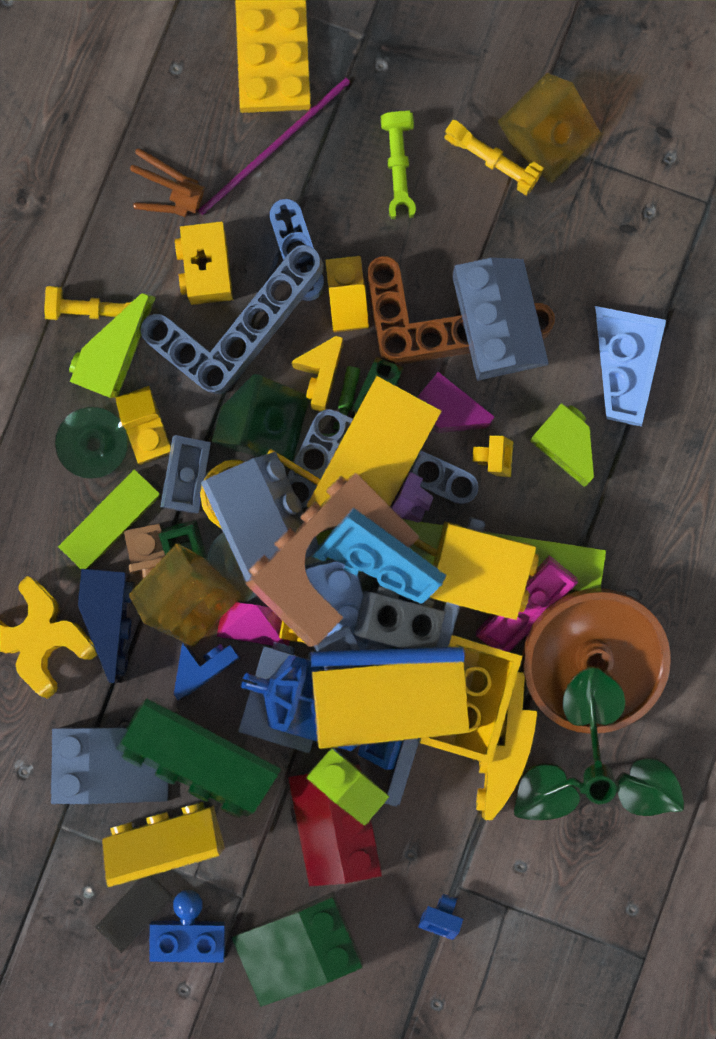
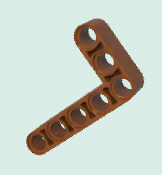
[368,256,555,365]

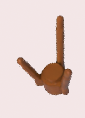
[130,148,205,218]

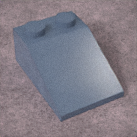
[51,727,169,804]

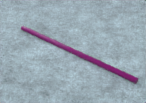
[198,78,350,215]

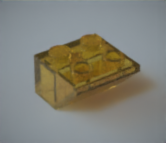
[129,543,242,646]

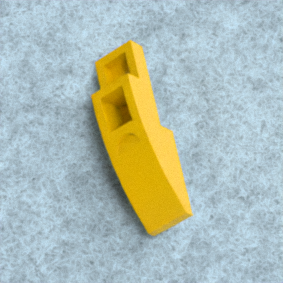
[476,672,537,820]

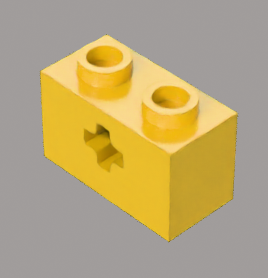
[175,222,233,305]

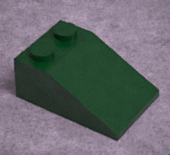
[231,892,363,1007]

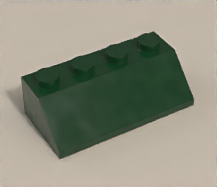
[116,698,281,819]

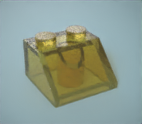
[497,73,602,183]

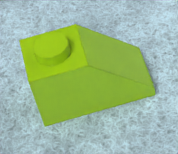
[530,403,594,487]
[307,747,390,826]

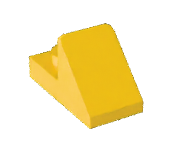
[325,256,369,332]
[292,336,343,412]
[115,386,171,465]

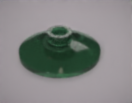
[55,407,128,479]

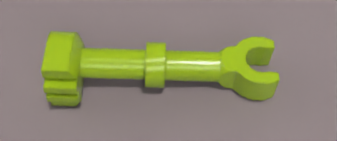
[380,110,416,219]

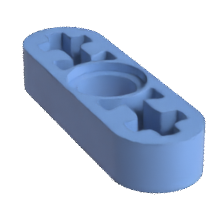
[270,199,324,301]

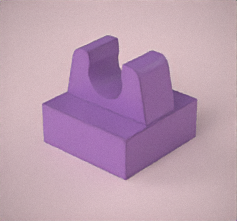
[390,472,433,522]

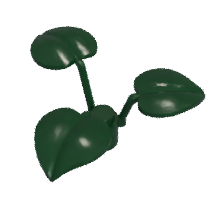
[514,666,684,820]

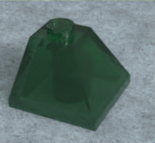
[212,374,309,462]

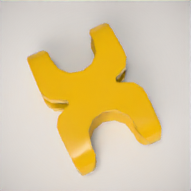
[0,576,98,699]

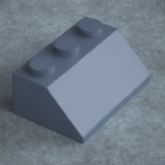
[452,258,549,381]
[201,452,319,582]

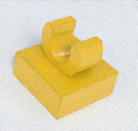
[473,436,513,477]

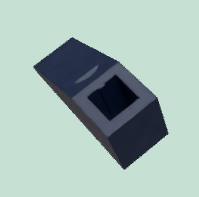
[78,569,135,683]

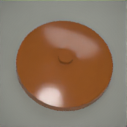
[522,588,671,734]

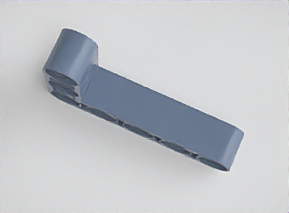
[141,245,324,394]
[287,409,478,508]

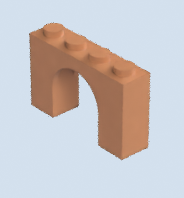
[245,473,419,647]

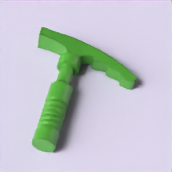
[321,366,361,437]

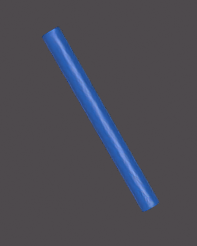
[311,647,464,667]

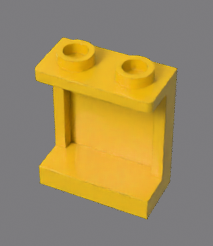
[429,521,539,620]

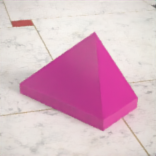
[217,601,290,646]

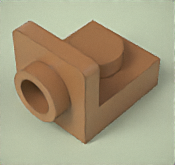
[124,524,168,579]

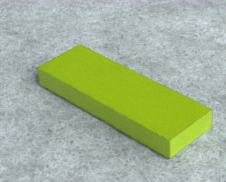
[58,469,161,570]

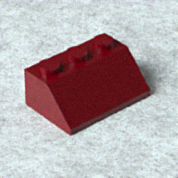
[288,762,382,887]

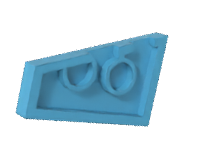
[312,508,446,604]

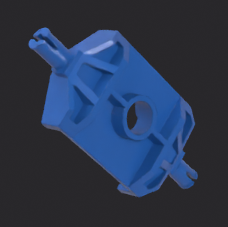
[241,655,360,751]

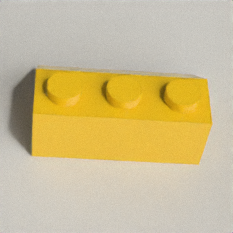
[419,635,522,764]
[102,802,225,887]

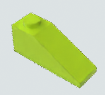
[69,293,156,398]

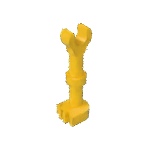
[444,120,543,196]
[44,286,131,320]

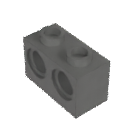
[353,587,445,649]

